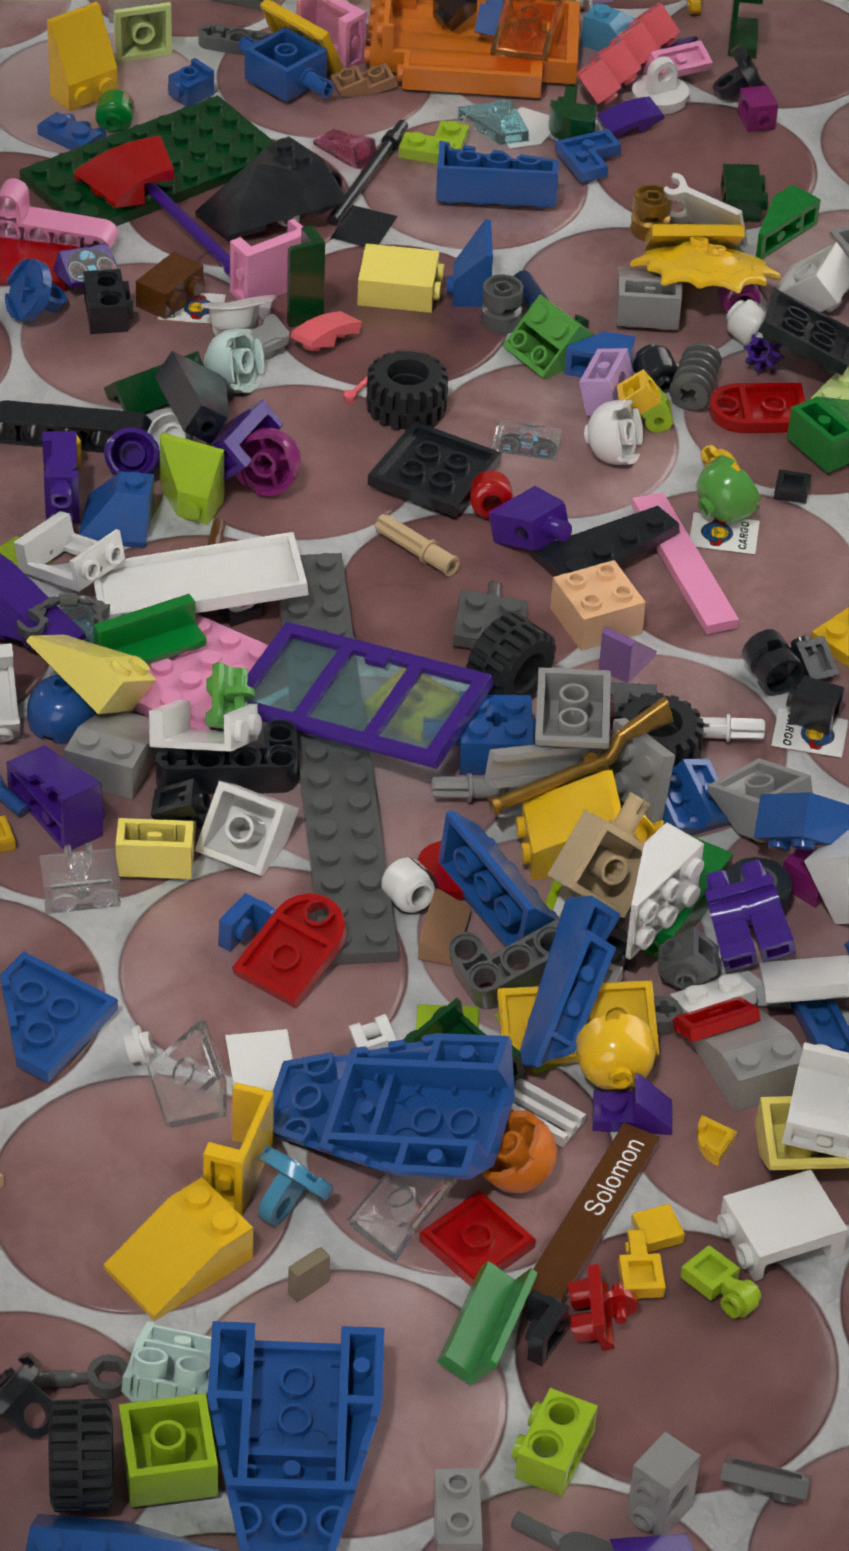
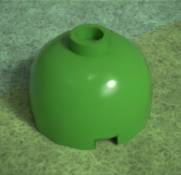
[696,455,761,523]

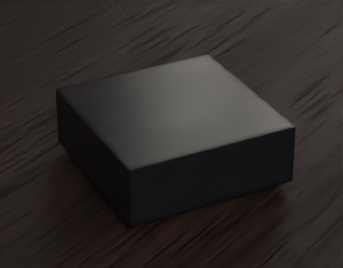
[773,469,811,504]

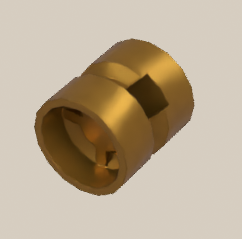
[630,184,672,241]

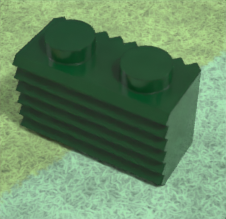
[720,164,768,222]

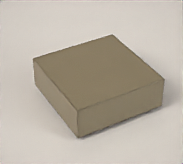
[288,1247,330,1303]

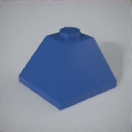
[446,219,493,307]
[78,471,155,548]

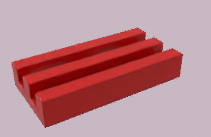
[672,996,761,1042]

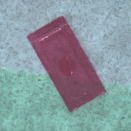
[313,129,377,169]

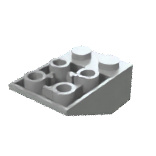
[616,266,682,330]

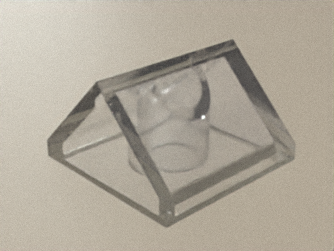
[147,1019,227,1128]
[347,1173,457,1262]

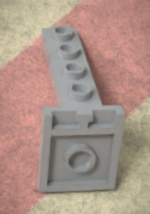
[484,718,676,823]

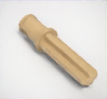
[375,514,460,577]

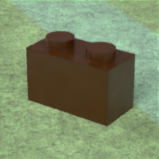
[135,251,205,320]

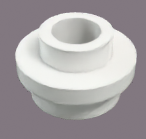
[124,1025,154,1065]

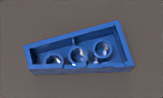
[436,141,559,209]

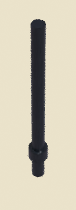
[328,119,408,226]

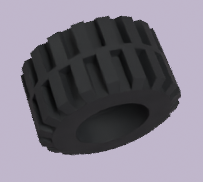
[366,350,448,431]
[466,612,556,698]
[614,693,704,767]
[48,1398,114,1512]

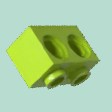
[511,1388,598,1497]

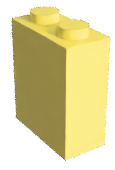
[357,244,445,313]

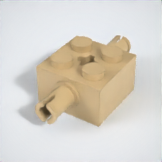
[547,792,651,918]

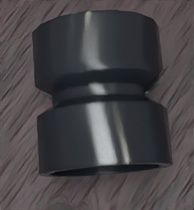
[742,629,804,695]

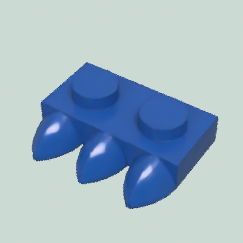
[37,112,106,150]

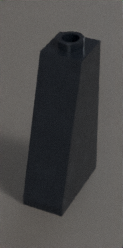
[155,351,229,444]

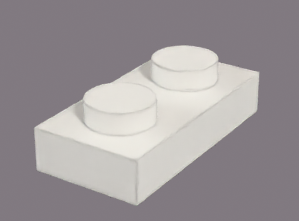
[670,972,757,1014]

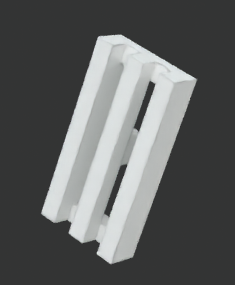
[510,1078,586,1147]

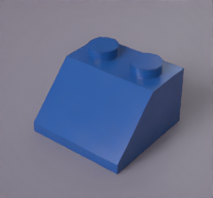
[754,792,849,851]

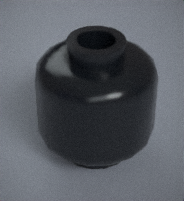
[632,344,678,392]

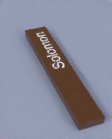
[525,1122,660,1304]

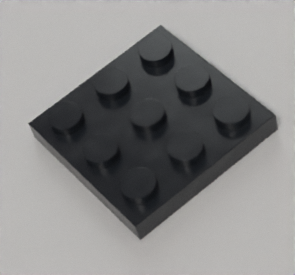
[758,288,849,376]
[367,421,502,517]

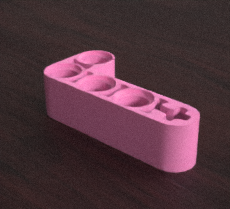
[0,178,119,250]

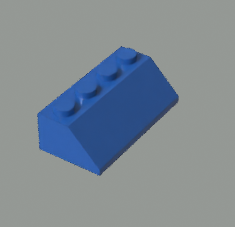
[438,810,559,951]

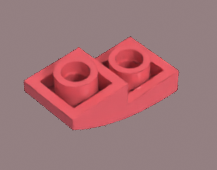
[291,311,362,351]

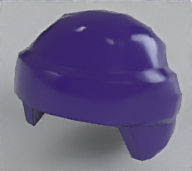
[104,427,160,475]

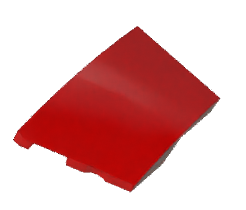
[74,136,174,208]

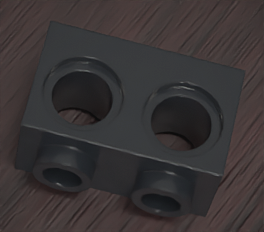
[83,269,133,334]

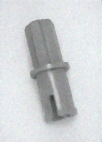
[431,773,505,802]

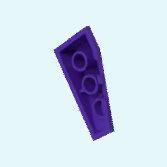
[0,553,87,649]

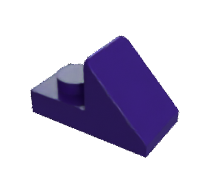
[592,1073,672,1135]

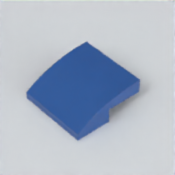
[662,759,731,835]

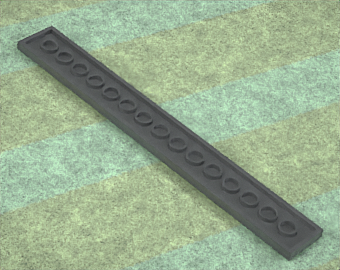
[278,553,398,965]

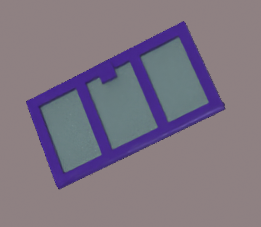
[247,621,494,769]

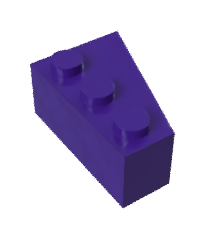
[6,745,105,853]

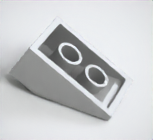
[535,668,611,749]
[64,712,163,800]
[691,1004,802,1112]

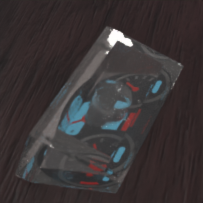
[492,419,562,461]

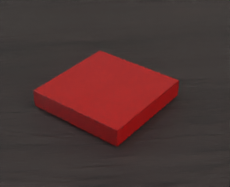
[419,1190,536,1287]

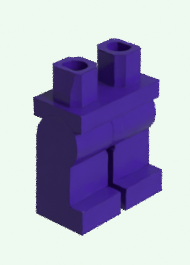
[42,431,80,527]
[705,860,796,973]

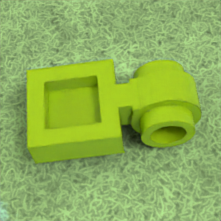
[680,1245,761,1319]

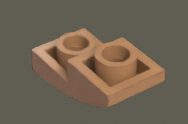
[330,63,398,97]

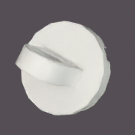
[631,56,689,114]

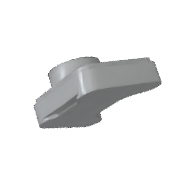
[250,313,289,360]

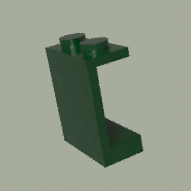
[728,0,763,59]

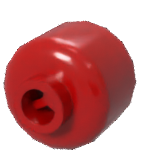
[470,470,513,519]

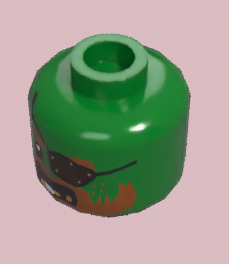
[95,89,135,131]

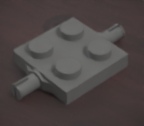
[452,580,528,649]

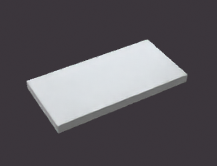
[94,532,309,621]

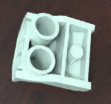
[121,1321,211,1402]

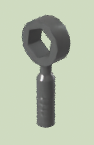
[32,1354,128,1400]

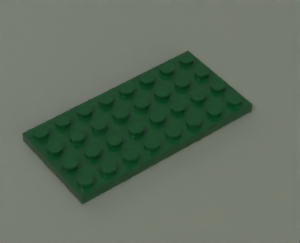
[19,95,276,226]

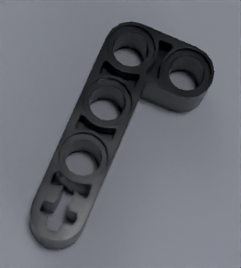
[155,719,298,795]

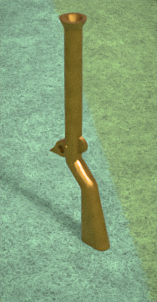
[487,696,673,816]

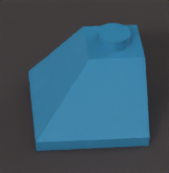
[581,3,635,51]

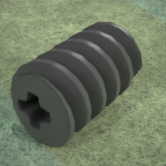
[669,343,722,411]

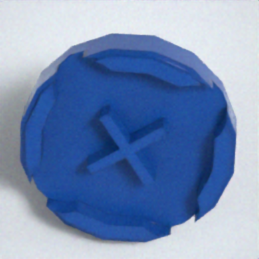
[5,259,67,322]

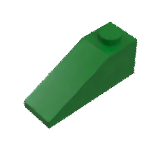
[756,184,821,260]

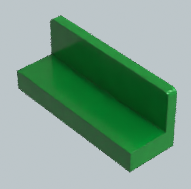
[93,594,207,665]
[437,1261,538,1386]

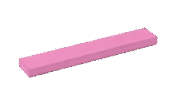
[631,492,739,635]

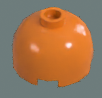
[482,1110,558,1193]

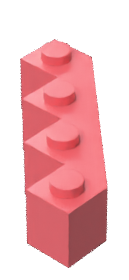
[575,2,681,105]

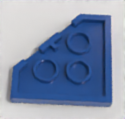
[0,951,118,1083]

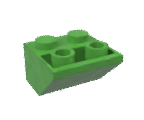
[503,294,595,379]

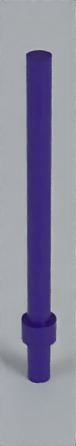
[144,182,230,277]

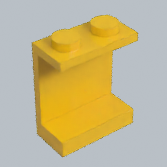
[203,1082,274,1216]

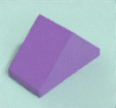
[599,626,657,683]

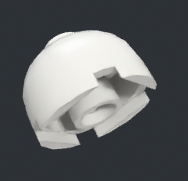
[584,400,643,465]

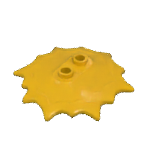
[630,237,781,294]

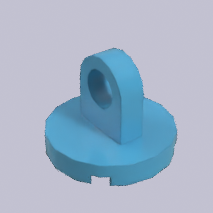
[258,1145,334,1226]

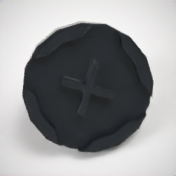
[713,45,766,100]
[0,1352,53,1438]

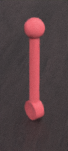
[343,377,367,403]

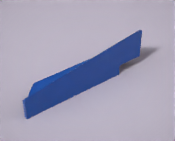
[520,896,621,1068]

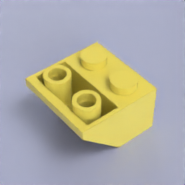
[116,818,196,879]

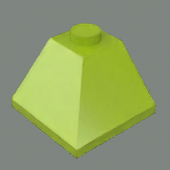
[160,433,224,525]

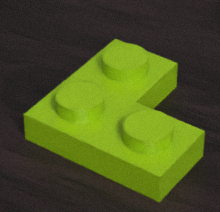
[398,120,469,164]

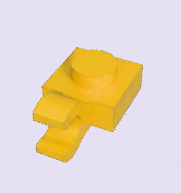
[617,1229,666,1298]

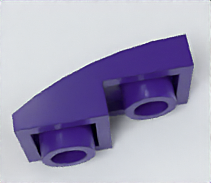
[597,96,665,138]

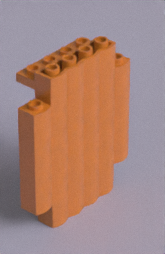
[364,0,580,98]

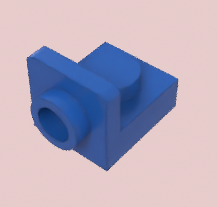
[218,893,276,952]

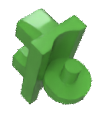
[206,662,255,730]

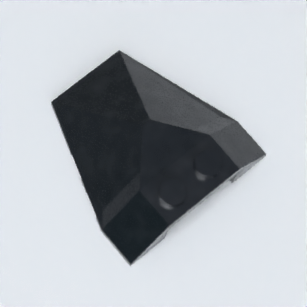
[195,136,346,240]

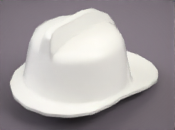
[201,295,276,336]

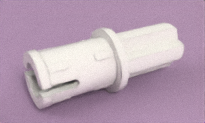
[700,714,765,742]

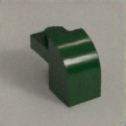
[548,85,597,140]

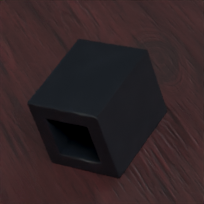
[786,675,844,735]

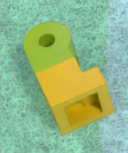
[617,369,673,433]

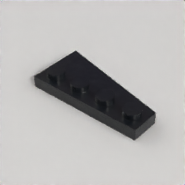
[532,506,679,577]

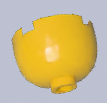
[576,1014,655,1091]

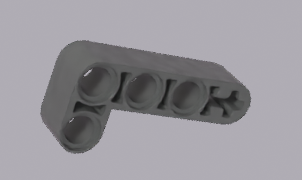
[448,918,560,1009]

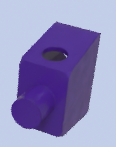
[488,486,572,551]

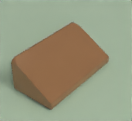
[418,888,471,966]

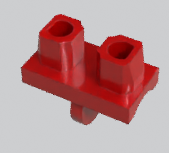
[568,1263,638,1351]

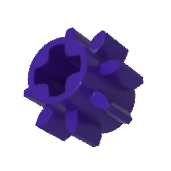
[744,334,785,373]

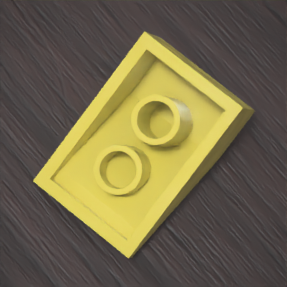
[26,635,156,714]

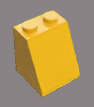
[515,770,621,880]

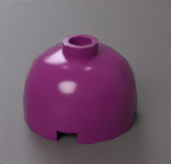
[236,428,301,496]

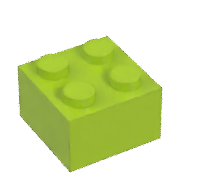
[119,1393,218,1508]

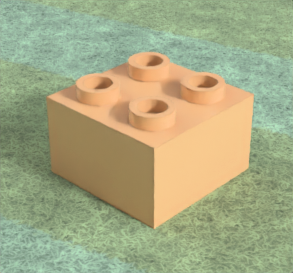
[550,560,646,651]

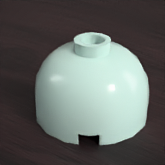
[204,329,264,393]

